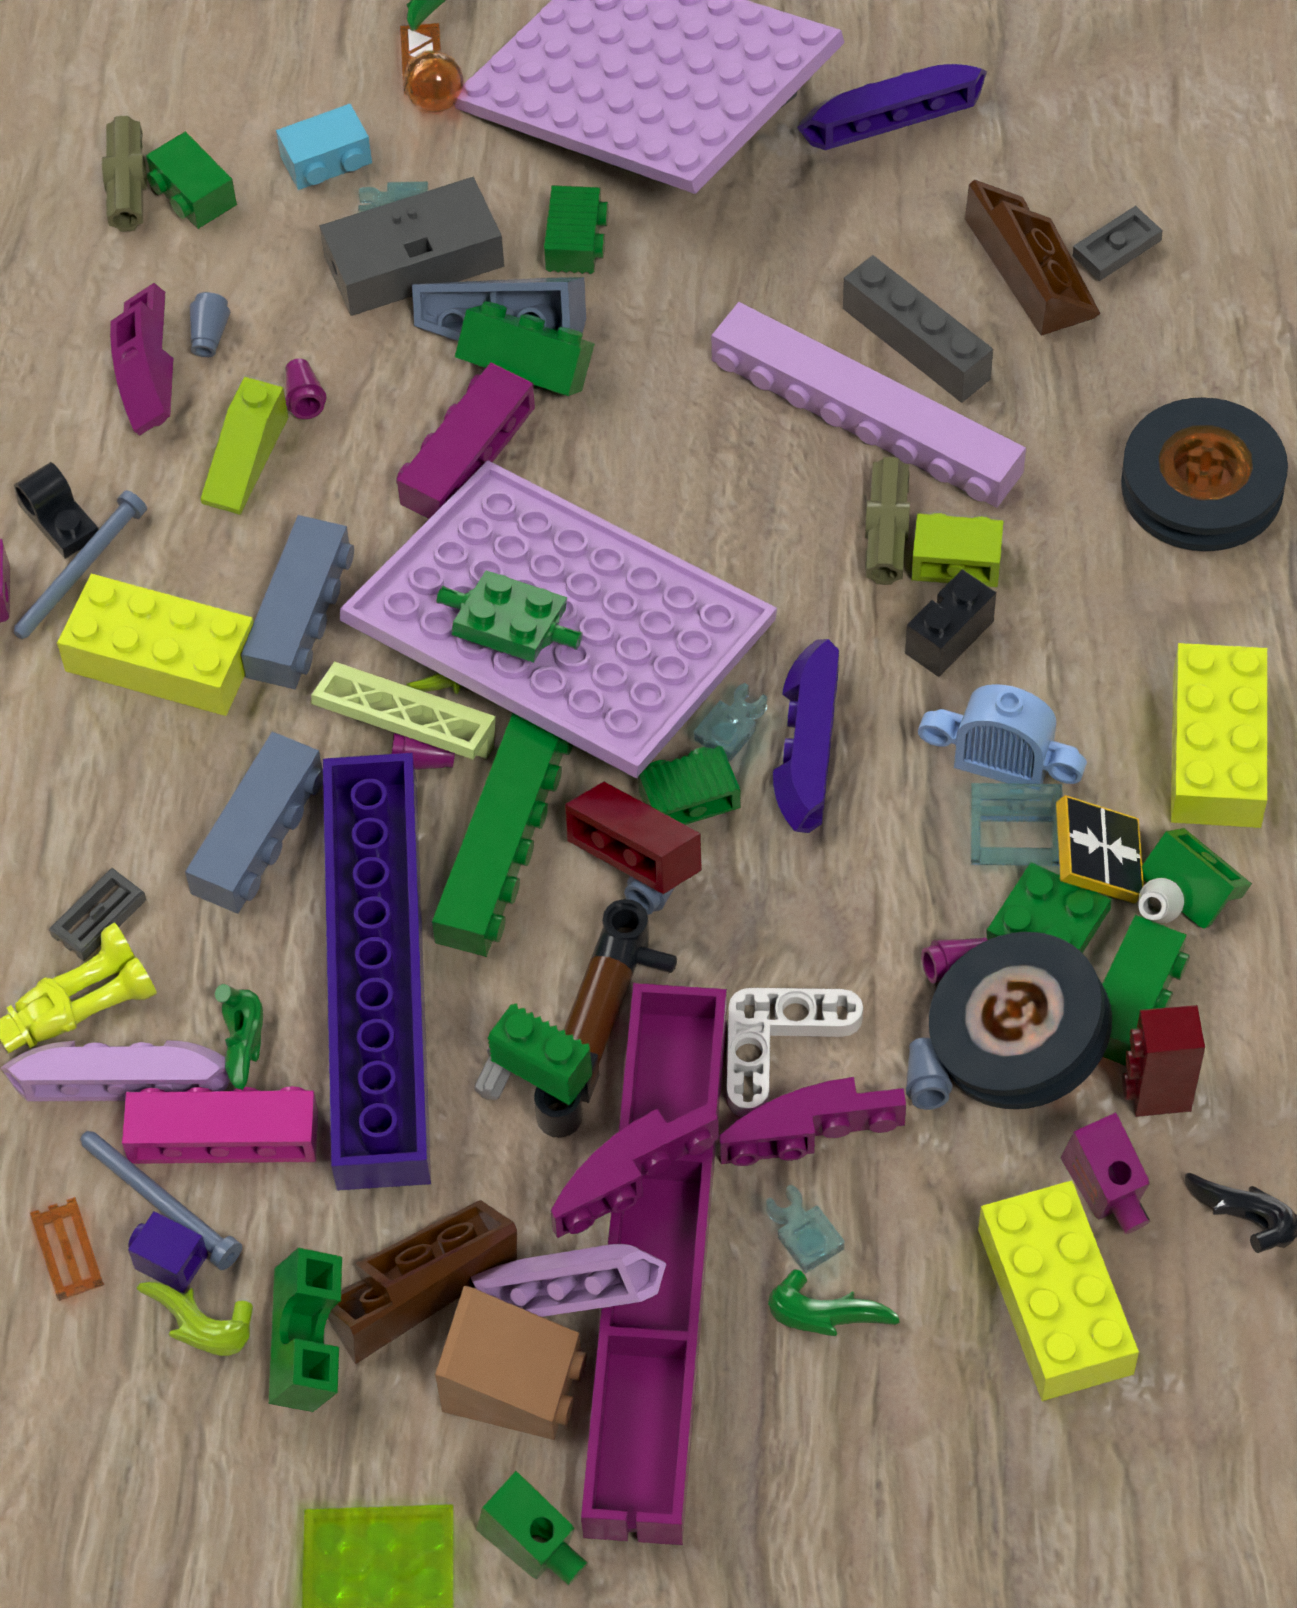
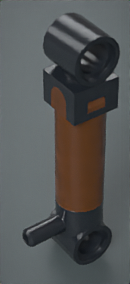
[534,899,677,1138]

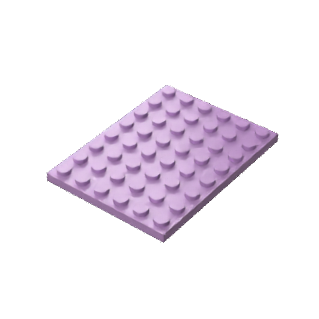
[451,0,845,194]
[340,460,777,778]

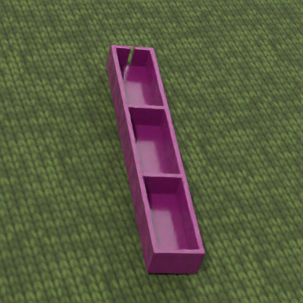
[581,983,727,1545]

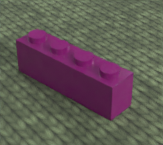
[396,362,535,519]

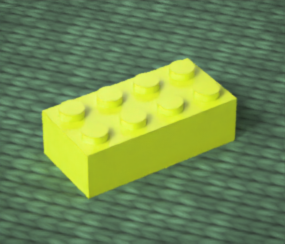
[57,573,254,716]
[1171,643,1267,828]
[978,1180,1139,1401]

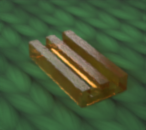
[30,1197,104,1301]

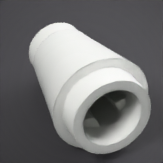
[1138,878,1184,923]

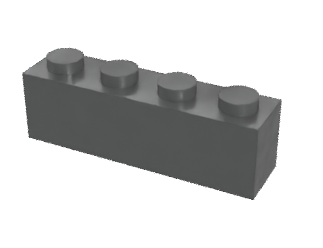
[843,255,993,403]

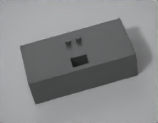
[319,176,505,316]

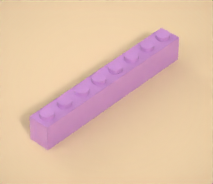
[711,302,1026,508]

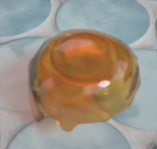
[403,50,464,112]

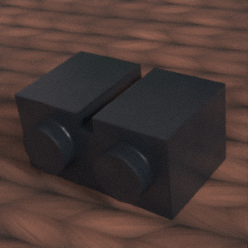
[905,569,997,677]

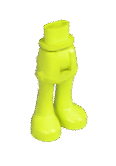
[0,922,157,1054]

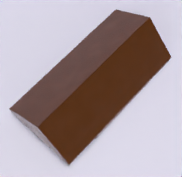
[965,179,1101,336]
[328,1200,517,1364]

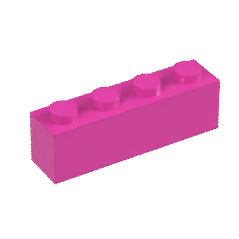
[122,1086,319,1164]

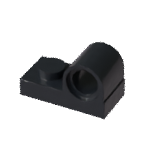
[14,462,99,559]

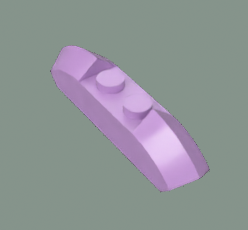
[1,1040,230,1101]
[471,1244,666,1317]

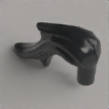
[1185,1173,1297,1253]

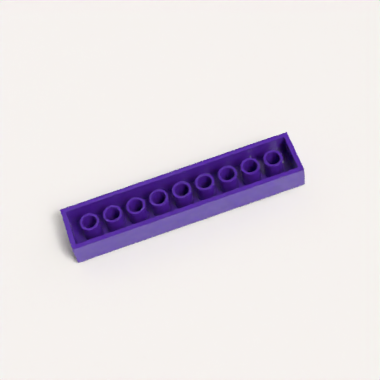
[323,753,431,1191]

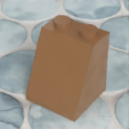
[435,1286,587,1440]

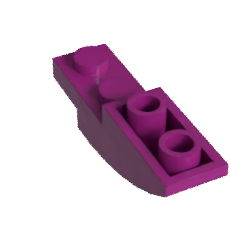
[110,283,174,436]
[719,1077,906,1166]
[551,1103,719,1238]

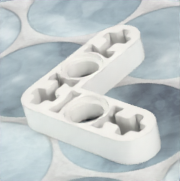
[727,988,863,1118]

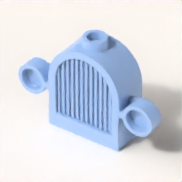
[918,684,1087,792]

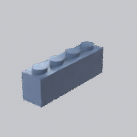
[241,515,354,690]
[185,731,323,914]

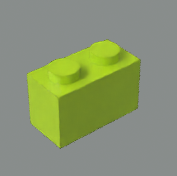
[912,513,1004,587]

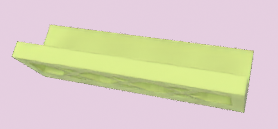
[311,661,496,760]

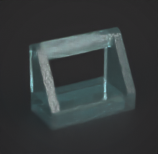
[969,783,1063,866]

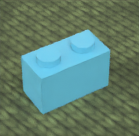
[276,104,372,190]

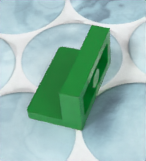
[1142,828,1252,929]

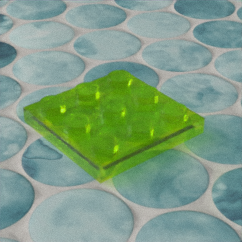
[302,1504,455,1608]

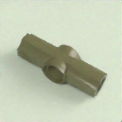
[102,116,147,232]
[865,457,910,585]

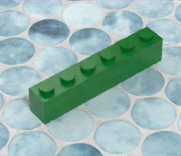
[432,713,573,957]

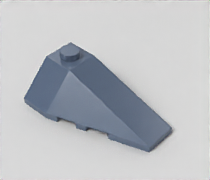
[412,277,586,341]

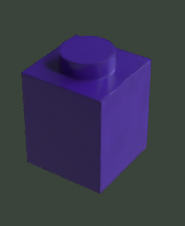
[128,1211,208,1293]

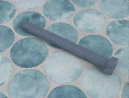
[14,490,147,639]
[80,1131,242,1270]

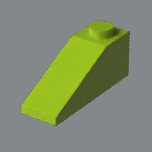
[200,376,289,515]

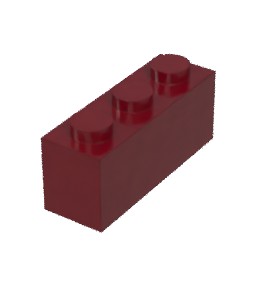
[565,781,702,894]
[1122,1005,1205,1117]

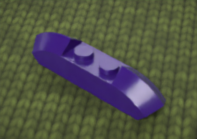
[797,64,987,151]
[773,639,839,833]

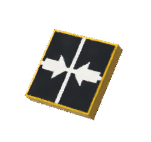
[1056,795,1144,904]

